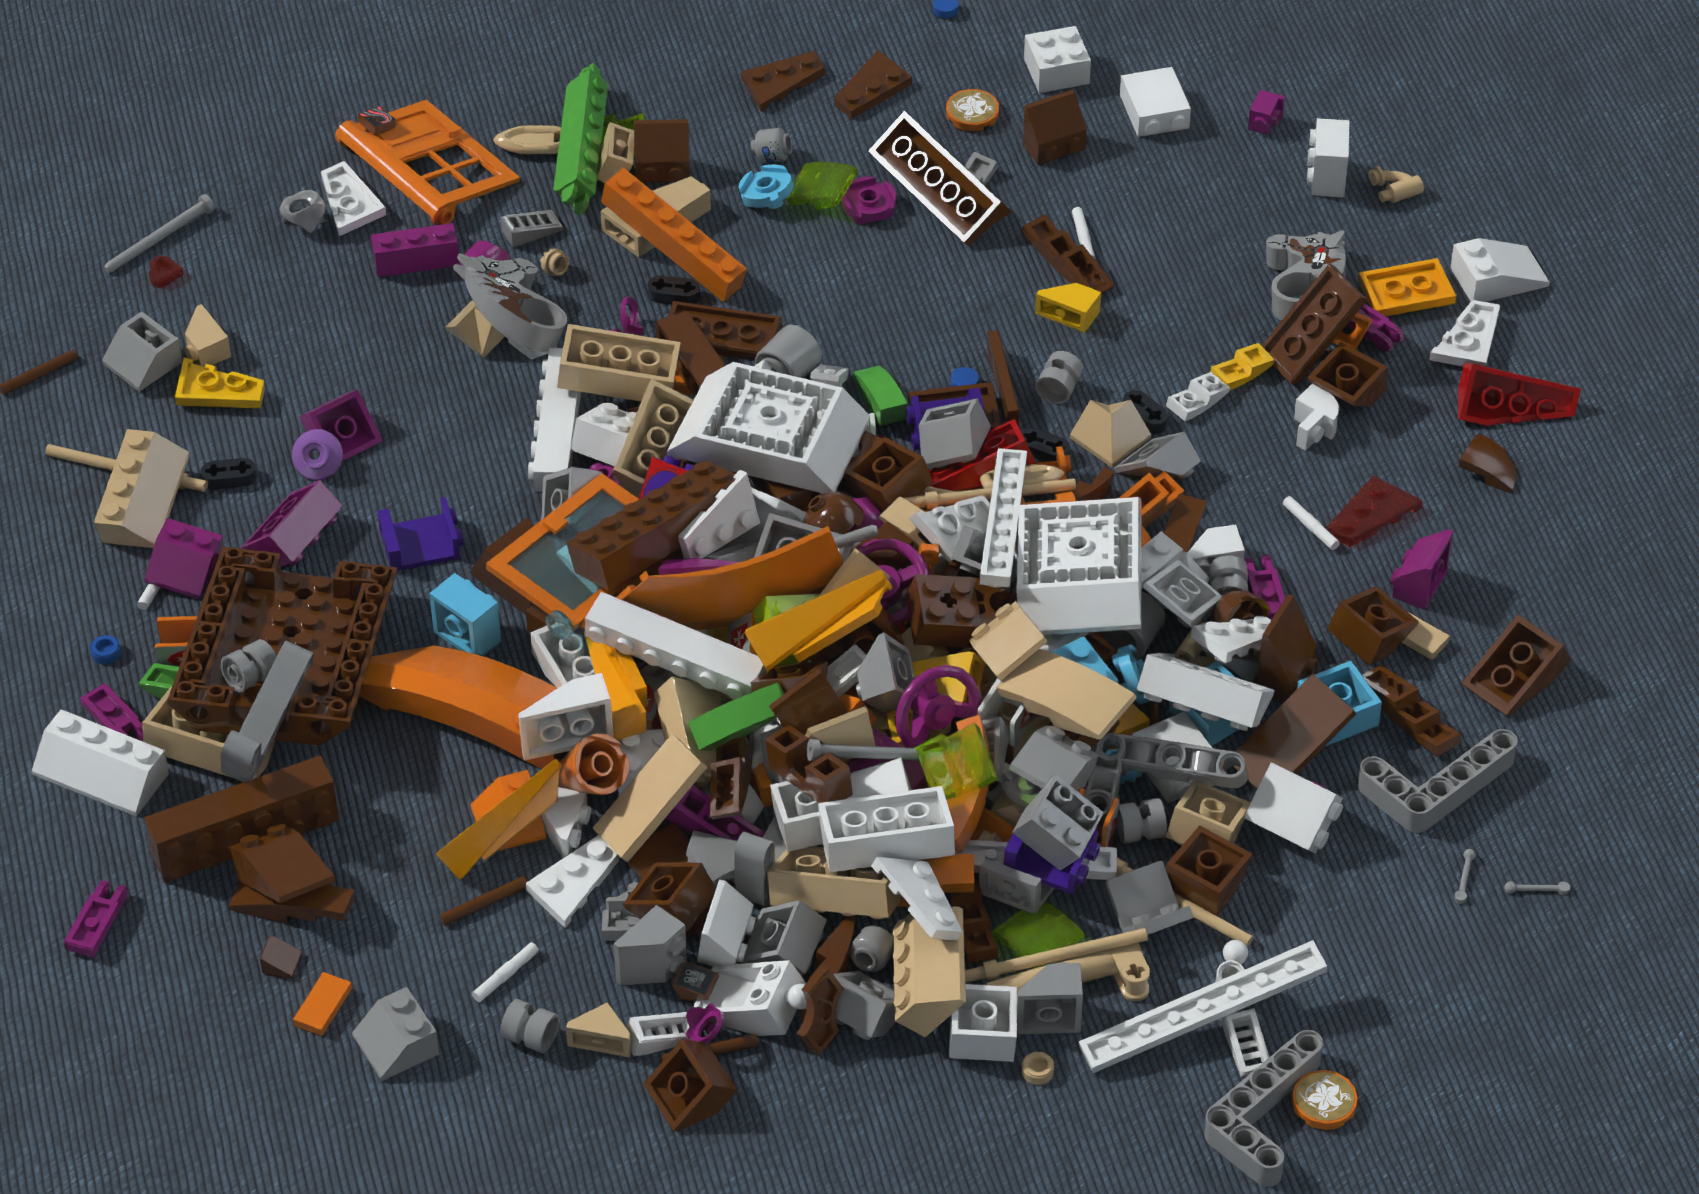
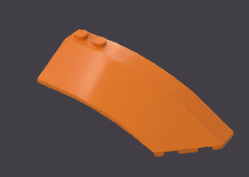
[616,526,844,630]
[359,645,564,769]

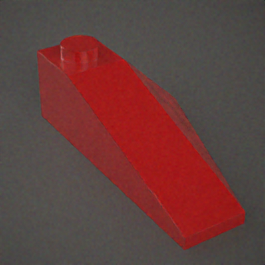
[1458,363,1581,426]
[929,419,1036,491]

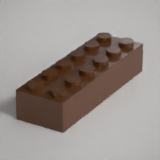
[566,460,735,590]
[144,755,339,882]

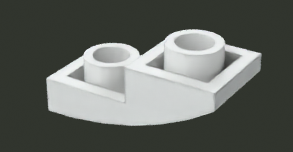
[1166,372,1230,421]

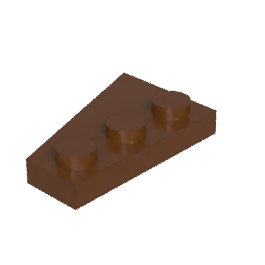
[834,50,912,119]
[741,51,824,112]
[908,382,1001,431]

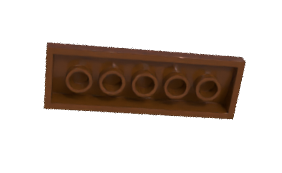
[868,111,1012,246]

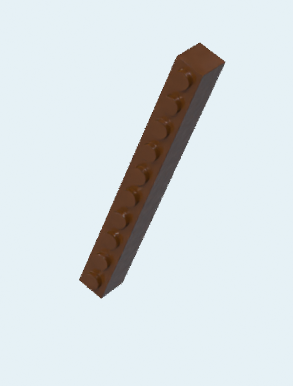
[657,311,813,511]

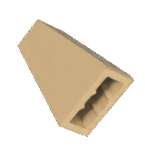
[601,176,711,257]
[654,676,721,789]

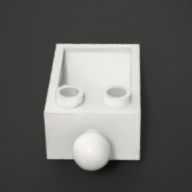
[693,960,806,1036]

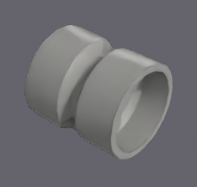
[1035,351,1083,404]
[1209,555,1248,596]
[221,639,277,693]
[1117,798,1167,844]
[500,999,560,1053]

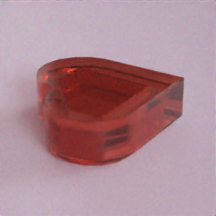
[149,256,184,288]

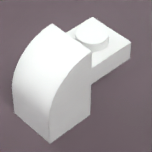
[1294,384,1339,451]

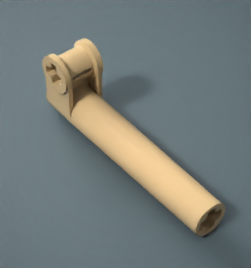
[985,943,1150,1002]

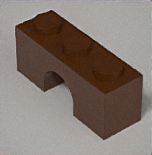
[765,725,853,803]

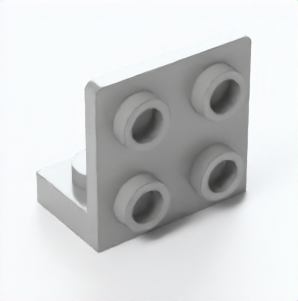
[951,525,1017,589]
[979,858,1055,914]
[1105,861,1194,935]

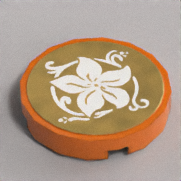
[946,89,999,132]
[1292,1070,1358,1130]

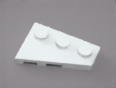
[321,161,386,236]
[1429,300,1500,367]
[678,470,760,559]
[909,495,990,563]
[1190,616,1271,663]
[526,835,619,928]
[871,857,963,940]

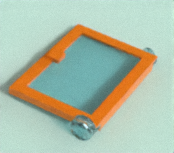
[486,473,639,640]

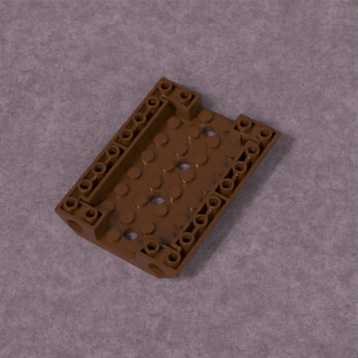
[167,547,397,746]

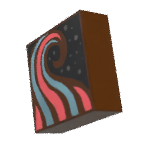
[358,106,396,135]

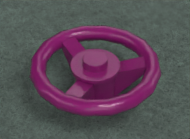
[850,538,929,624]
[896,665,981,749]

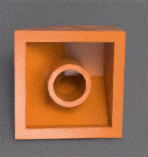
[470,770,546,851]

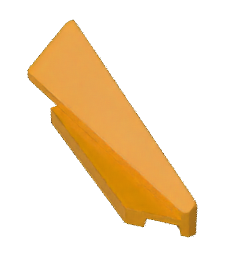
[745,570,892,671]
[584,631,647,740]
[436,759,562,880]

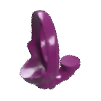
[610,296,644,336]
[685,1003,724,1044]

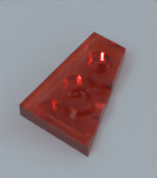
[1326,475,1423,547]

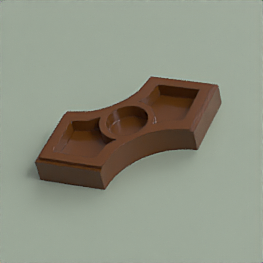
[797,965,844,1056]

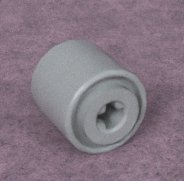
[755,324,822,378]
[1101,591,1166,660]

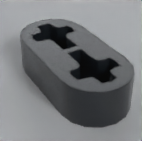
[648,276,700,304]
[1123,390,1168,434]
[1021,428,1071,462]
[201,458,257,489]

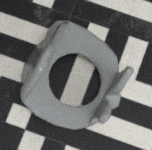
[280,190,326,233]

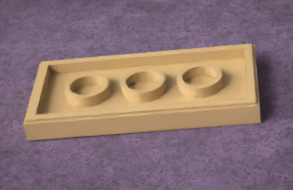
[593,734,707,863]

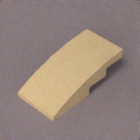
[996,649,1136,740]

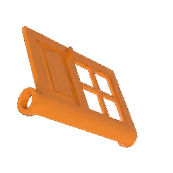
[335,100,520,225]

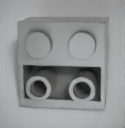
[102,311,182,392]
[919,398,991,469]
[1012,775,1104,871]

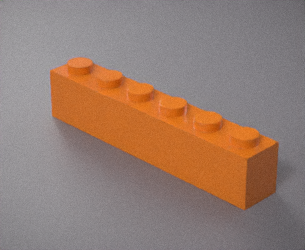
[601,167,747,303]

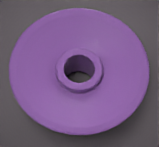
[292,429,343,481]

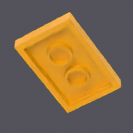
[1358,258,1456,316]

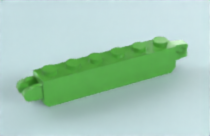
[553,63,608,215]

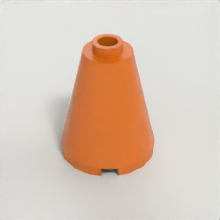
[558,733,629,795]

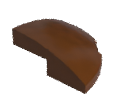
[1459,434,1516,494]

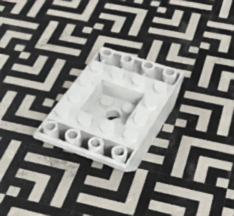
[667,362,870,494]
[1017,497,1141,635]

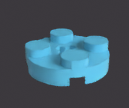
[739,164,794,209]
[1112,644,1152,705]

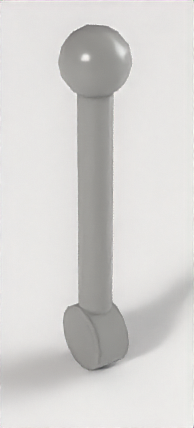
[1454,849,1476,904]
[1504,881,1570,895]

